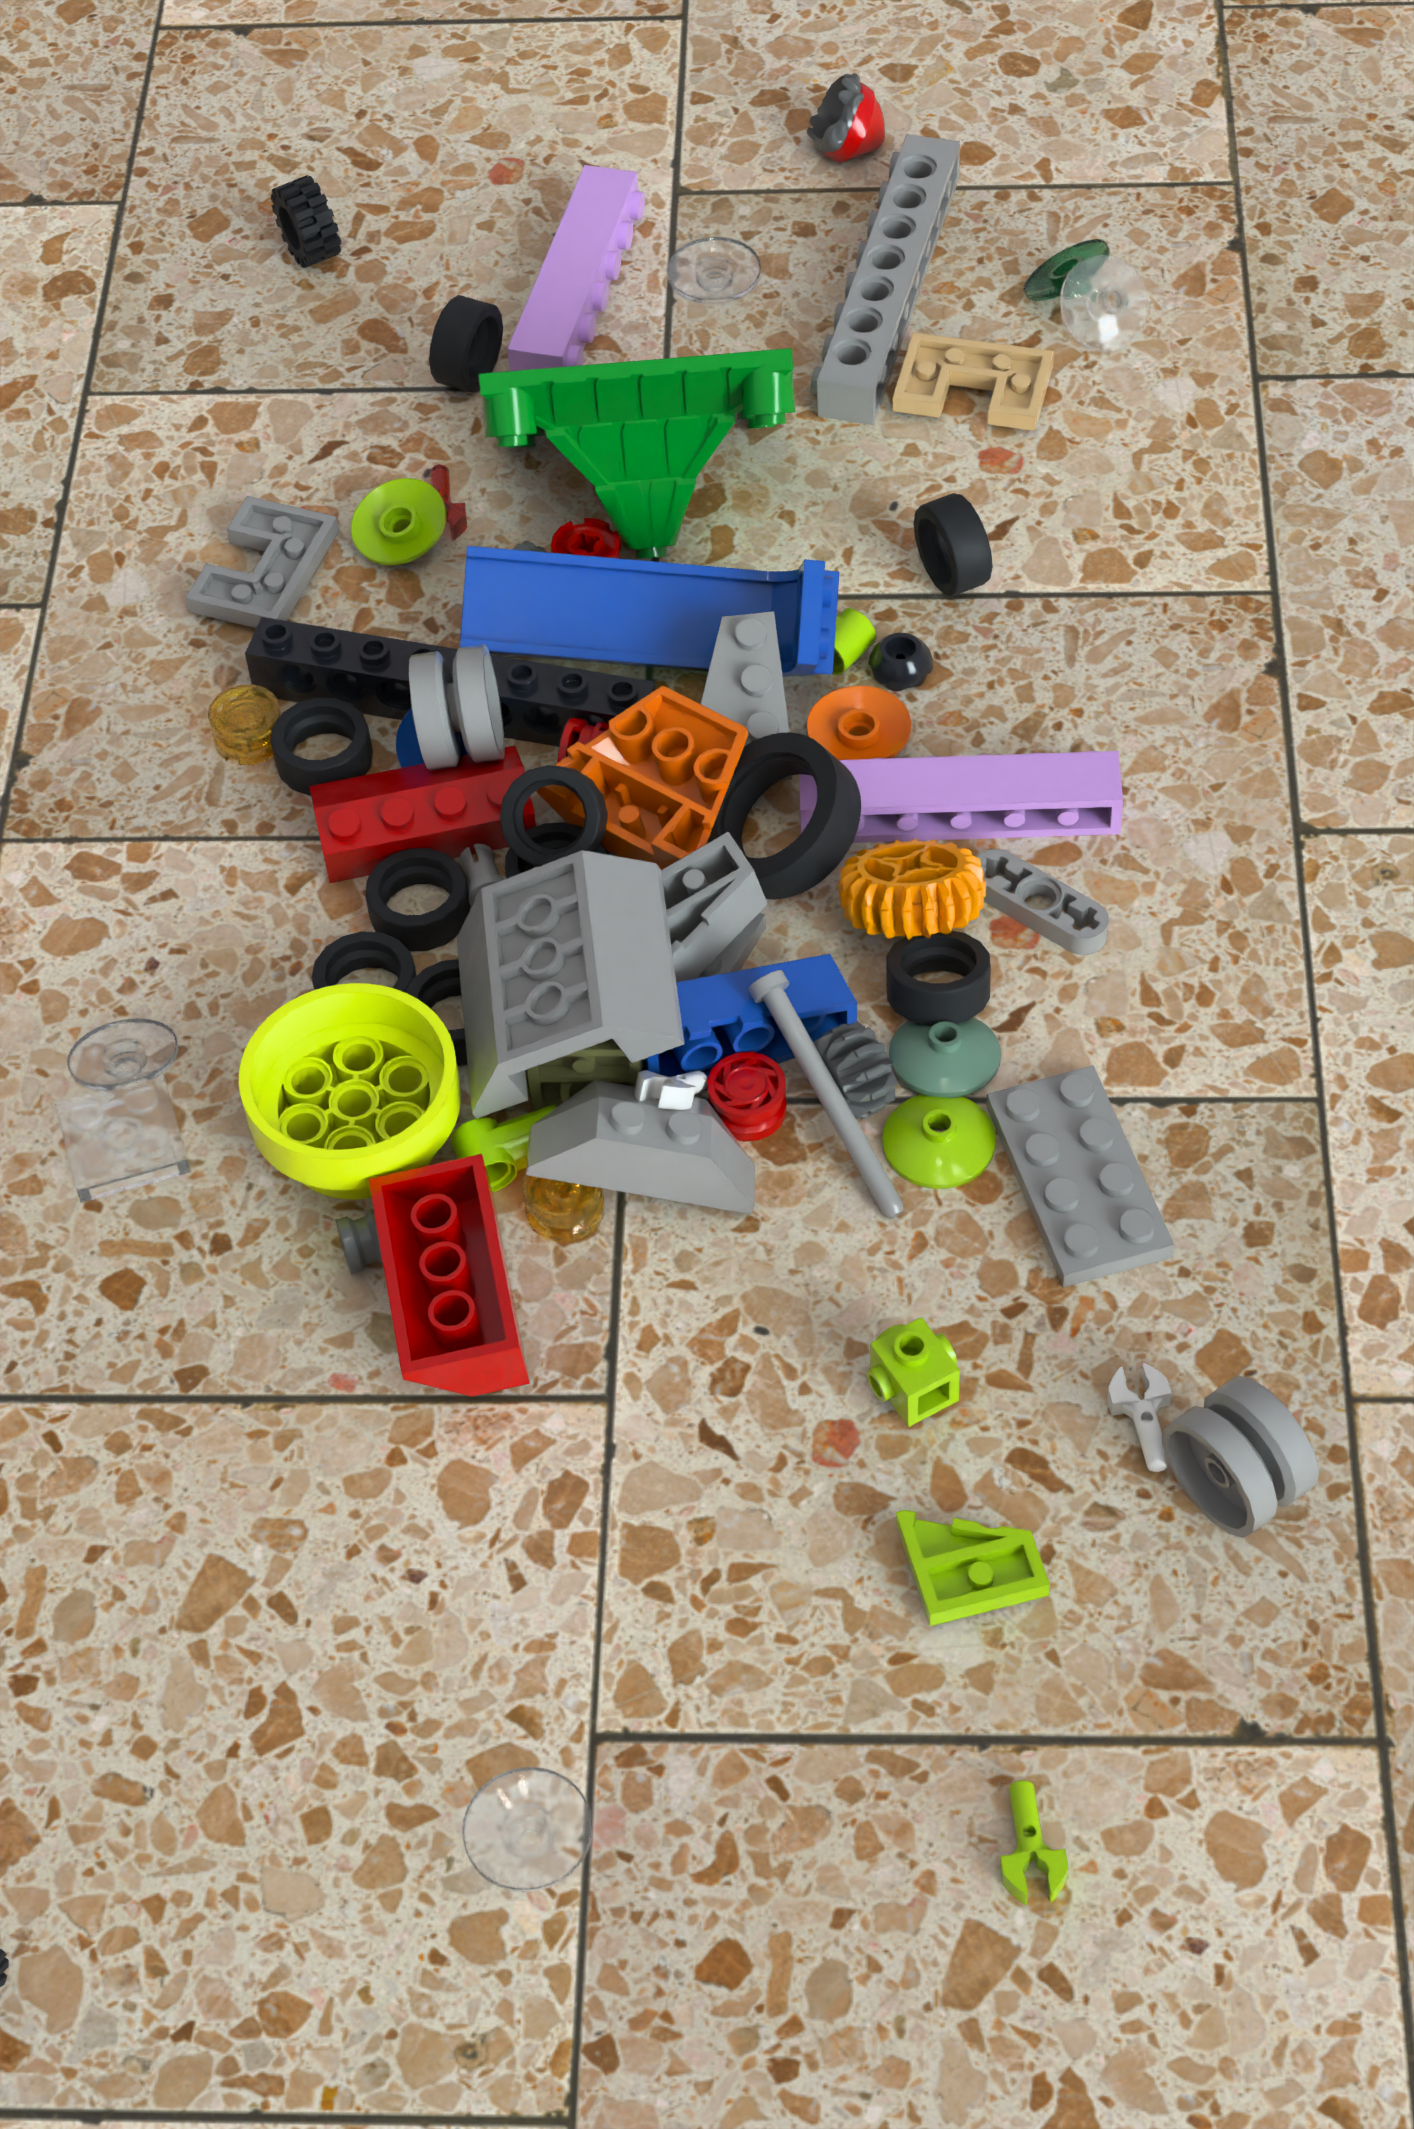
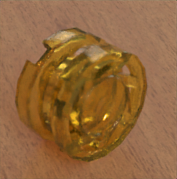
[208,685,281,765]
[522,1173,605,1243]

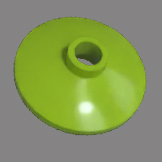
[351,478,447,566]
[882,1094,996,1189]

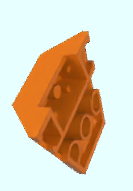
[536,685,749,870]

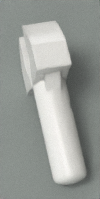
[634,1070,708,1110]
[1107,1363,1172,1472]

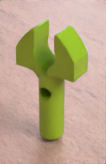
[1000,1780,1068,1905]

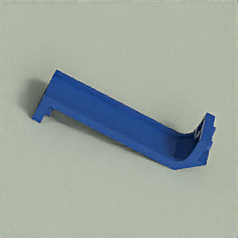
[459,546,840,677]

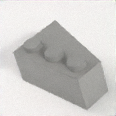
[701,611,792,780]
[661,832,768,982]

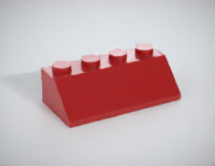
[309,745,536,884]
[369,1154,530,1397]

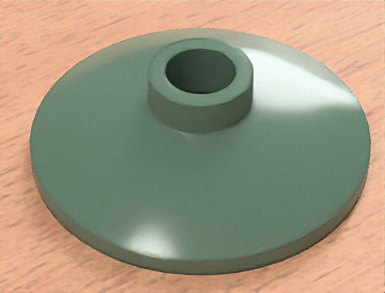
[889,1017,1001,1098]

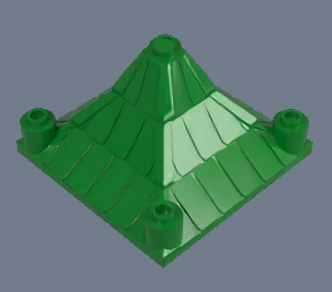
[479,348,796,559]

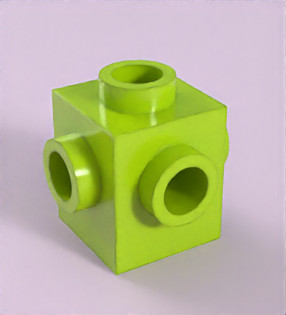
[866,1317,960,1427]

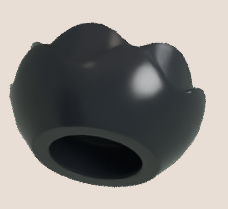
[868,633,933,691]

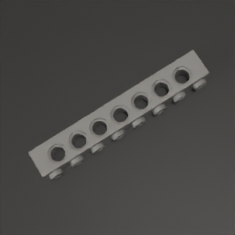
[810,134,960,425]

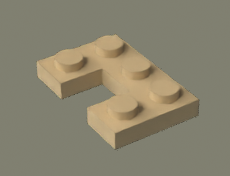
[893,332,1054,431]

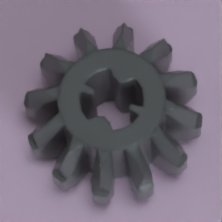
[813,1021,897,1119]

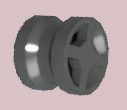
[335,1209,383,1275]

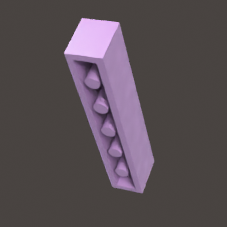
[507,165,645,371]
[799,751,1123,843]

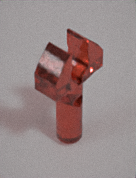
[430,464,468,541]

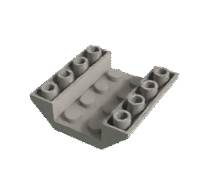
[457,850,684,1118]

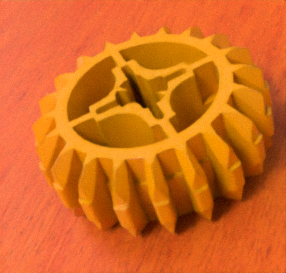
[838,838,986,940]

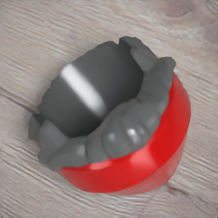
[807,73,885,163]

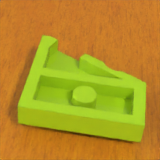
[896,1510,1050,1626]

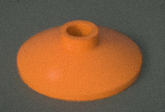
[807,685,911,760]

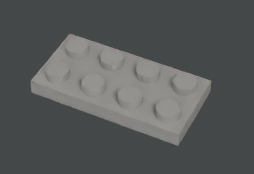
[986,1065,1174,1288]

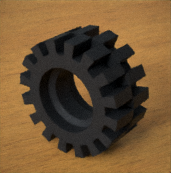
[271,175,341,268]

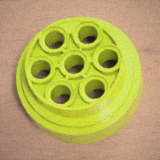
[238,983,461,1200]

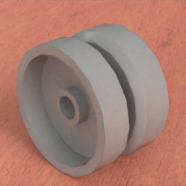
[409,644,505,771]
[1162,1375,1319,1538]

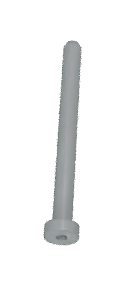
[748,970,903,1219]

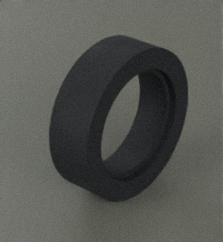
[707,732,861,900]

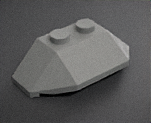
[526,1080,755,1214]

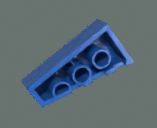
[643,954,857,1091]

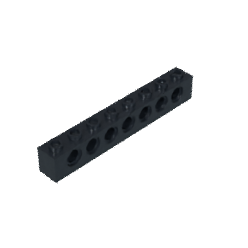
[245,617,656,747]

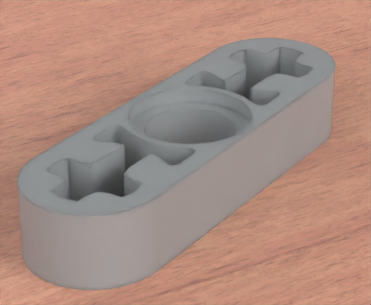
[976,849,1109,955]

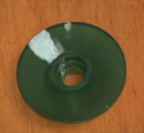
[1024,239,1110,301]

